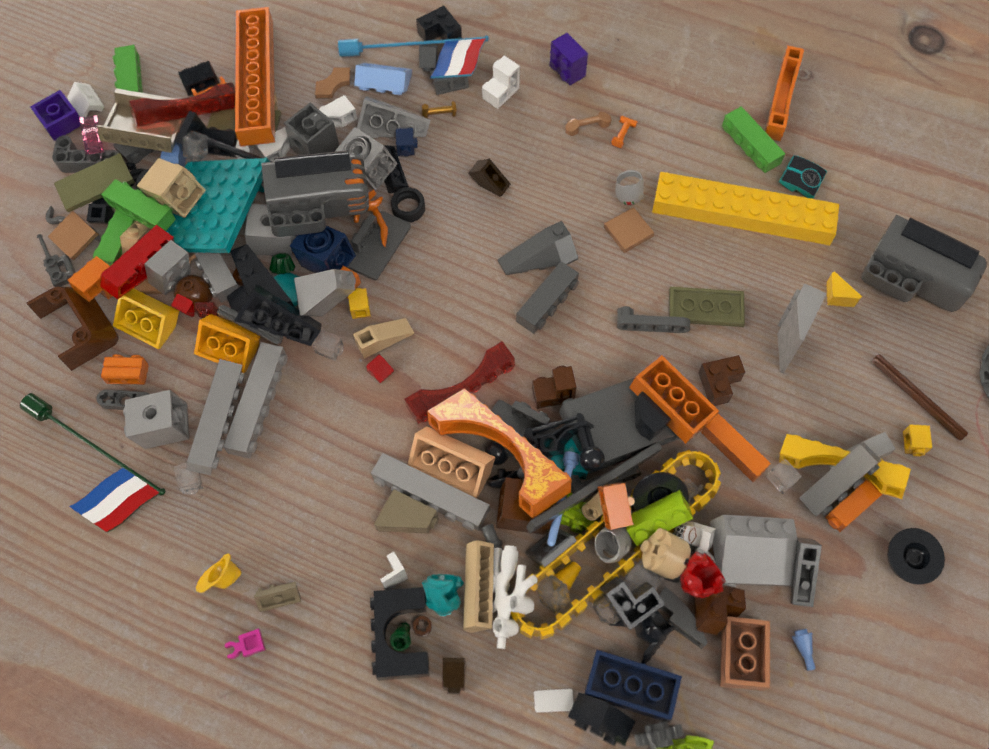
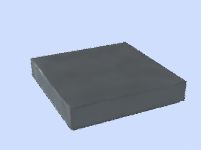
[525,529,576,567]

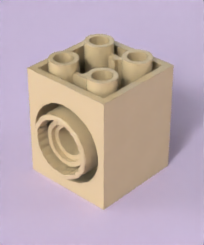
[137,158,206,218]

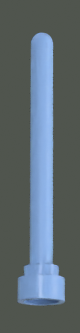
[547,451,579,547]

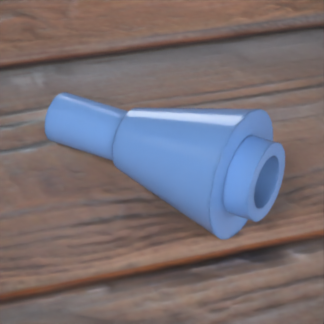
[791,629,816,671]

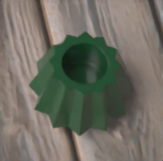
[269,253,296,275]

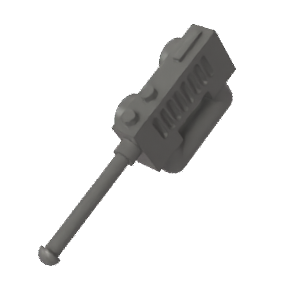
[37,234,76,287]

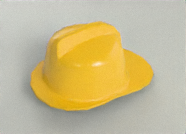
[196,553,241,593]

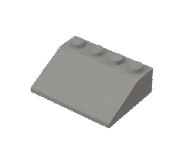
[777,283,827,374]
[710,515,797,586]

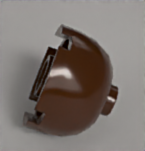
[174,275,213,313]

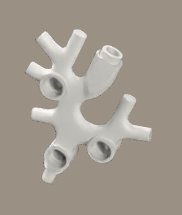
[492,546,538,649]

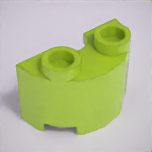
[560,492,594,533]

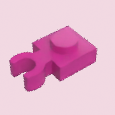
[225,628,266,659]

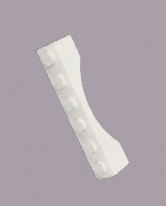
[256,95,357,162]

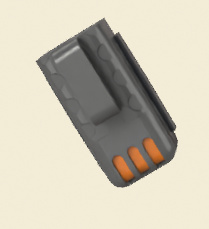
[261,150,369,237]

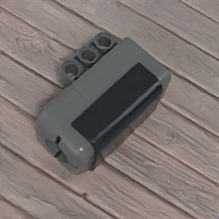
[861,214,987,312]

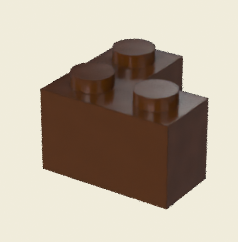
[698,355,745,406]
[532,365,577,409]
[695,585,746,635]

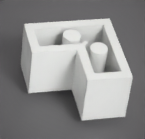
[482,56,520,109]

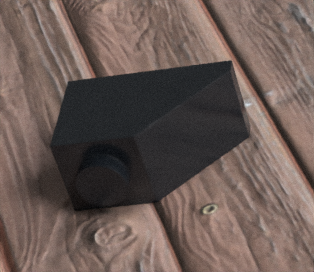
[635,391,671,441]

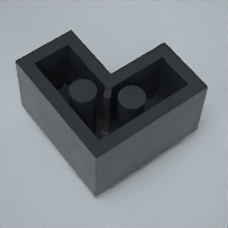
[416,6,462,41]
[600,576,665,630]
[568,693,636,746]

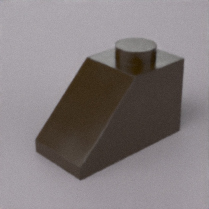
[468,158,511,197]
[442,657,466,695]

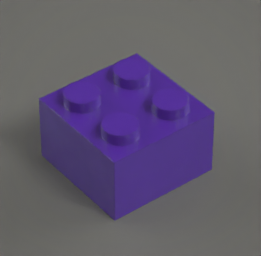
[549,32,588,86]
[30,90,84,141]

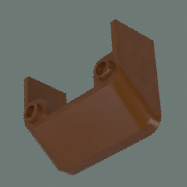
[27,287,119,371]

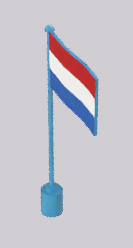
[338,35,489,79]

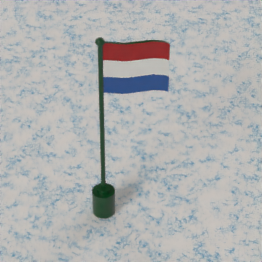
[20,393,166,532]

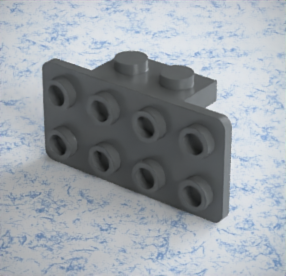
[347,211,411,280]
[491,400,557,460]

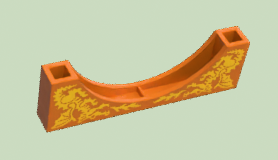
[427,388,571,519]

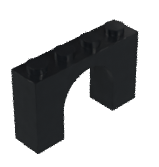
[370,587,430,681]

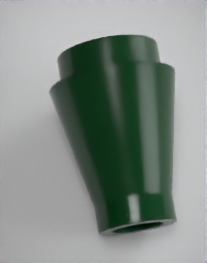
[390,622,411,651]

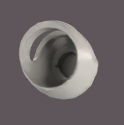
[615,170,644,206]
[595,527,632,563]

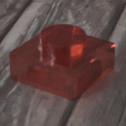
[195,302,218,318]

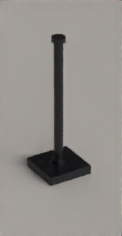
[175,111,273,162]

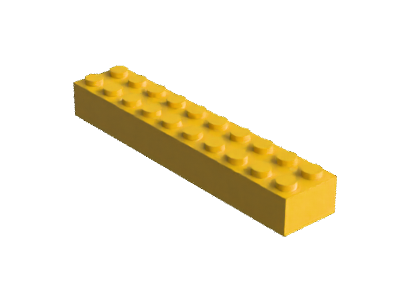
[652,171,839,246]

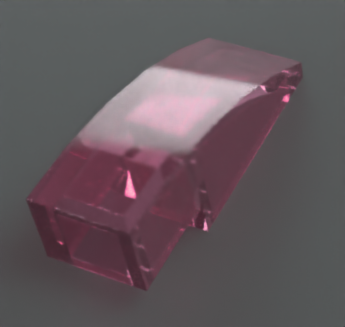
[79,116,104,154]

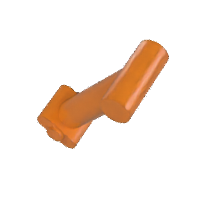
[611,116,638,149]

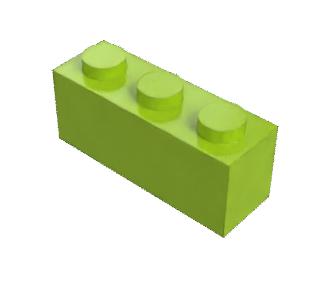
[626,490,693,546]

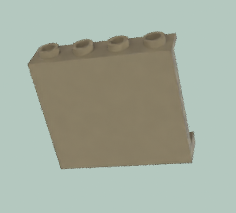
[97,88,187,153]

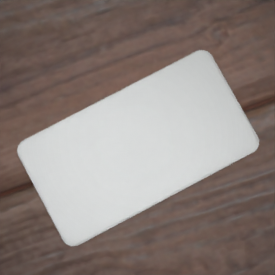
[534,689,574,713]

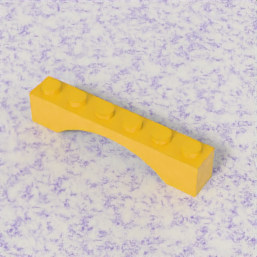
[779,434,911,499]

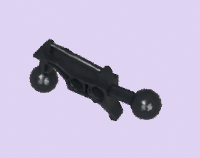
[485,413,605,479]

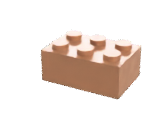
[720,617,770,691]

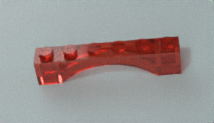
[129,82,235,127]
[404,341,515,424]

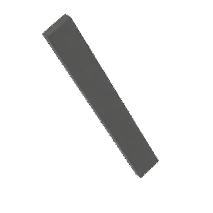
[526,442,662,534]

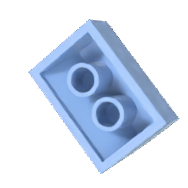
[354,63,412,95]

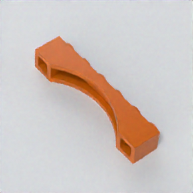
[765,46,804,141]

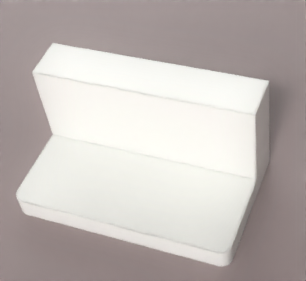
[67,82,104,120]
[380,552,408,590]

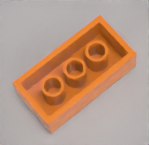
[629,355,719,444]

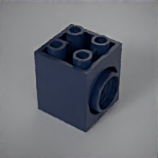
[290,220,356,273]

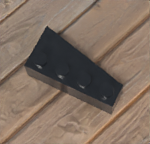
[234,284,322,346]

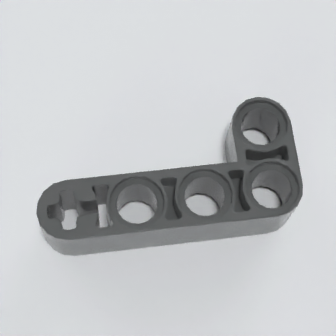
[52,135,119,173]

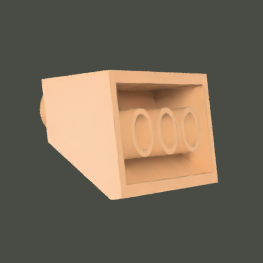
[408,426,495,498]

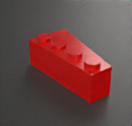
[100,225,174,300]

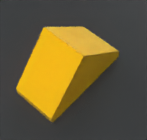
[827,271,862,307]

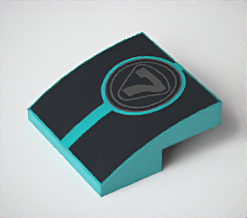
[779,155,827,199]

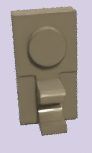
[254,582,301,612]

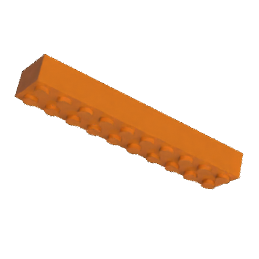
[235,7,275,147]

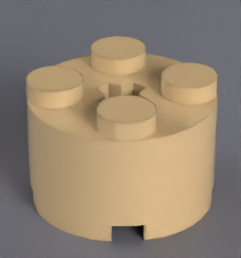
[641,528,690,579]

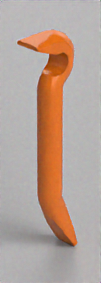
[368,189,388,247]

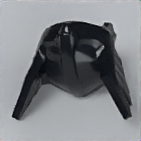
[609,610,675,665]

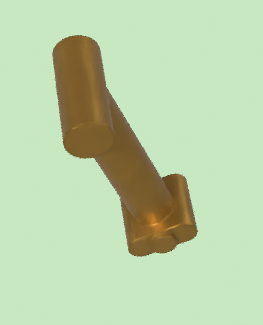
[421,101,457,118]

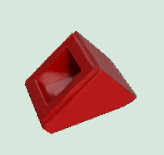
[171,294,195,317]
[366,354,394,384]

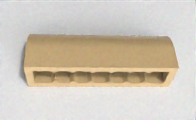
[463,540,494,633]

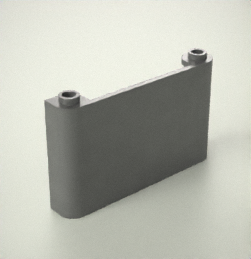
[559,378,680,473]

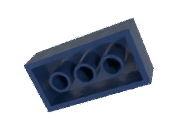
[584,650,682,723]

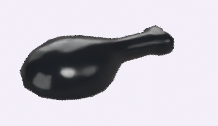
[487,469,520,489]

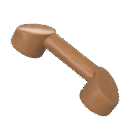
[565,112,612,136]

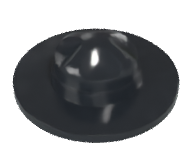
[632,472,689,511]
[887,528,945,585]

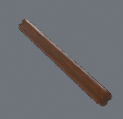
[872,354,968,440]

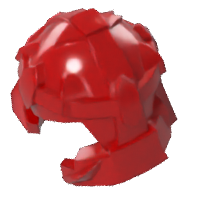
[680,551,726,598]

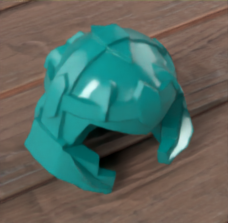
[422,574,464,616]

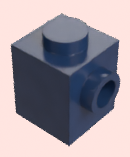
[396,128,418,157]

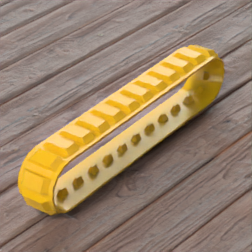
[510,450,721,640]

